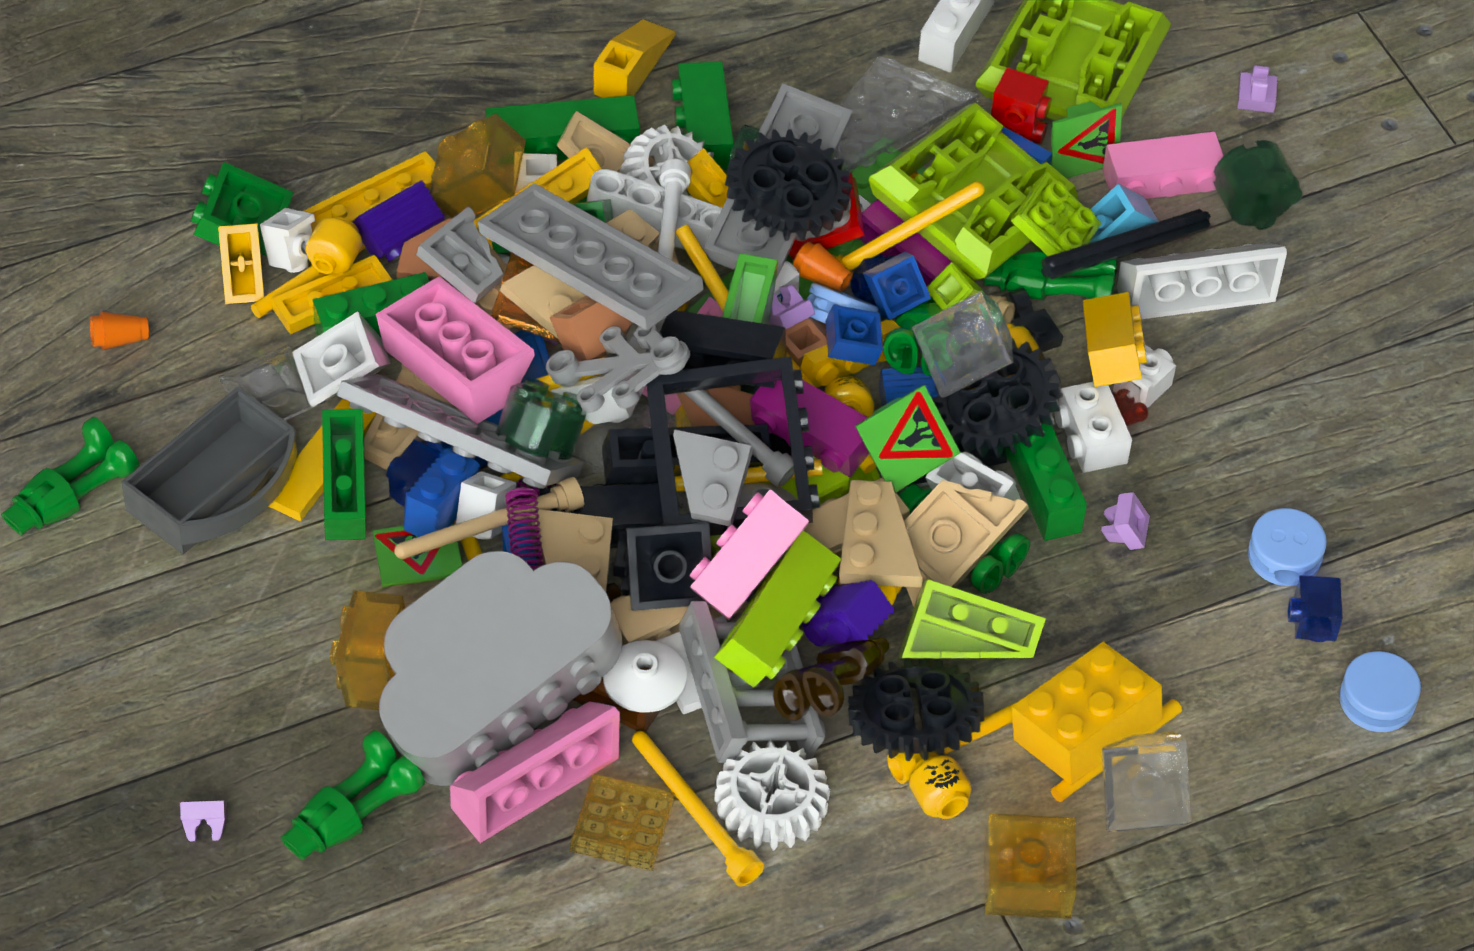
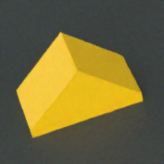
[218,223,264,304]

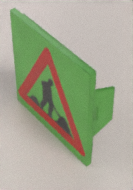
[1051,101,1122,178]
[855,385,960,493]
[372,523,462,587]

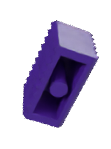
[352,180,445,262]
[801,579,894,647]

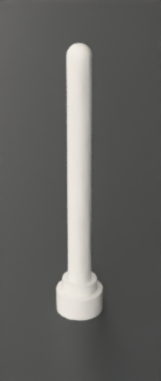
[658,159,691,260]

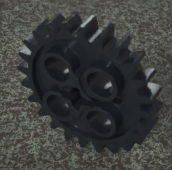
[725,129,852,241]
[932,338,1063,458]
[848,658,984,761]

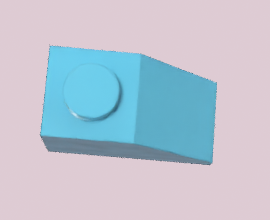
[1089,183,1159,243]

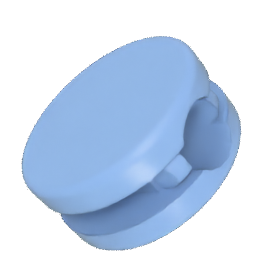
[807,283,879,324]
[1248,508,1327,586]
[1339,651,1421,732]

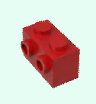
[991,67,1052,144]

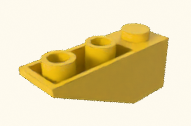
[593,19,676,98]

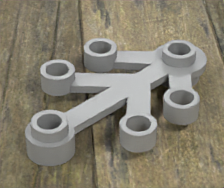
[546,324,690,413]

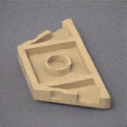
[904,480,1029,607]

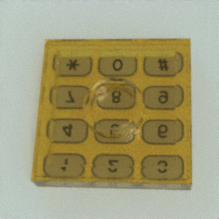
[570,774,675,871]

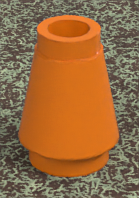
[793,242,853,292]
[90,311,149,350]

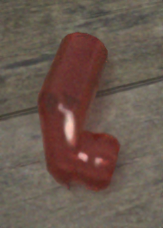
[1112,389,1148,427]

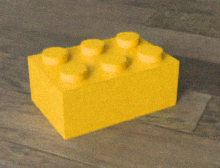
[1011,641,1163,785]

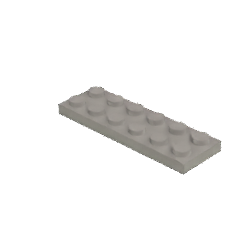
[703,83,853,280]
[478,183,703,330]
[337,374,584,488]

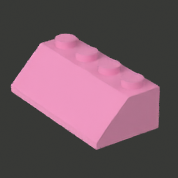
[376,276,535,424]
[450,701,620,843]

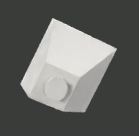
[292,312,391,407]

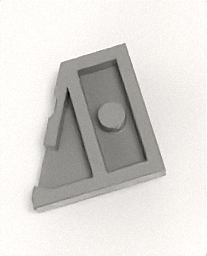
[416,207,503,303]
[673,430,753,526]

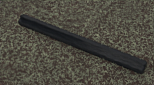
[1041,209,1211,279]

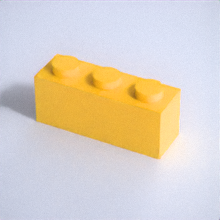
[1083,292,1147,387]

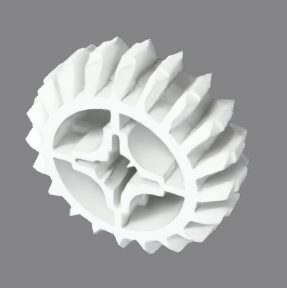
[620,125,720,198]
[714,739,830,851]

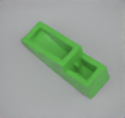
[722,253,778,386]

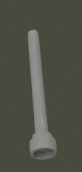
[645,348,794,488]

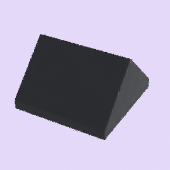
[625,521,712,611]

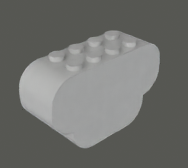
[379,551,622,786]

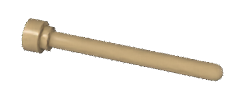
[394,477,584,559]

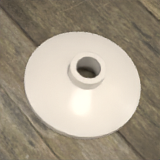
[603,640,687,713]

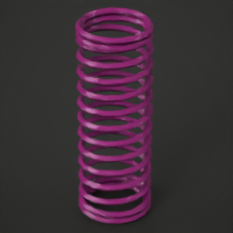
[505,488,544,571]

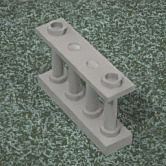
[678,601,825,763]

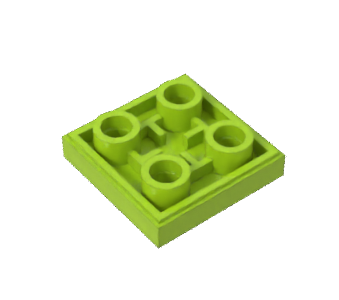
[1011,172,1101,256]

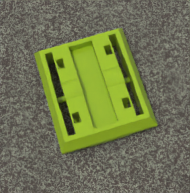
[975,0,1171,121]
[868,103,1079,280]

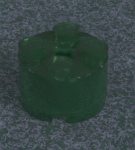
[1213,140,1303,230]
[495,378,587,460]

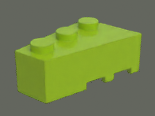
[897,579,1046,659]

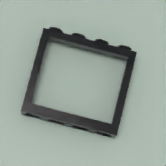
[646,356,820,536]

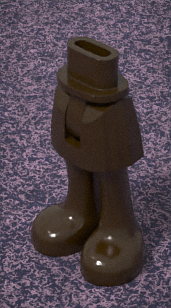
[773,637,889,721]

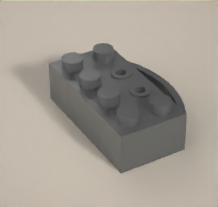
[121,386,298,555]

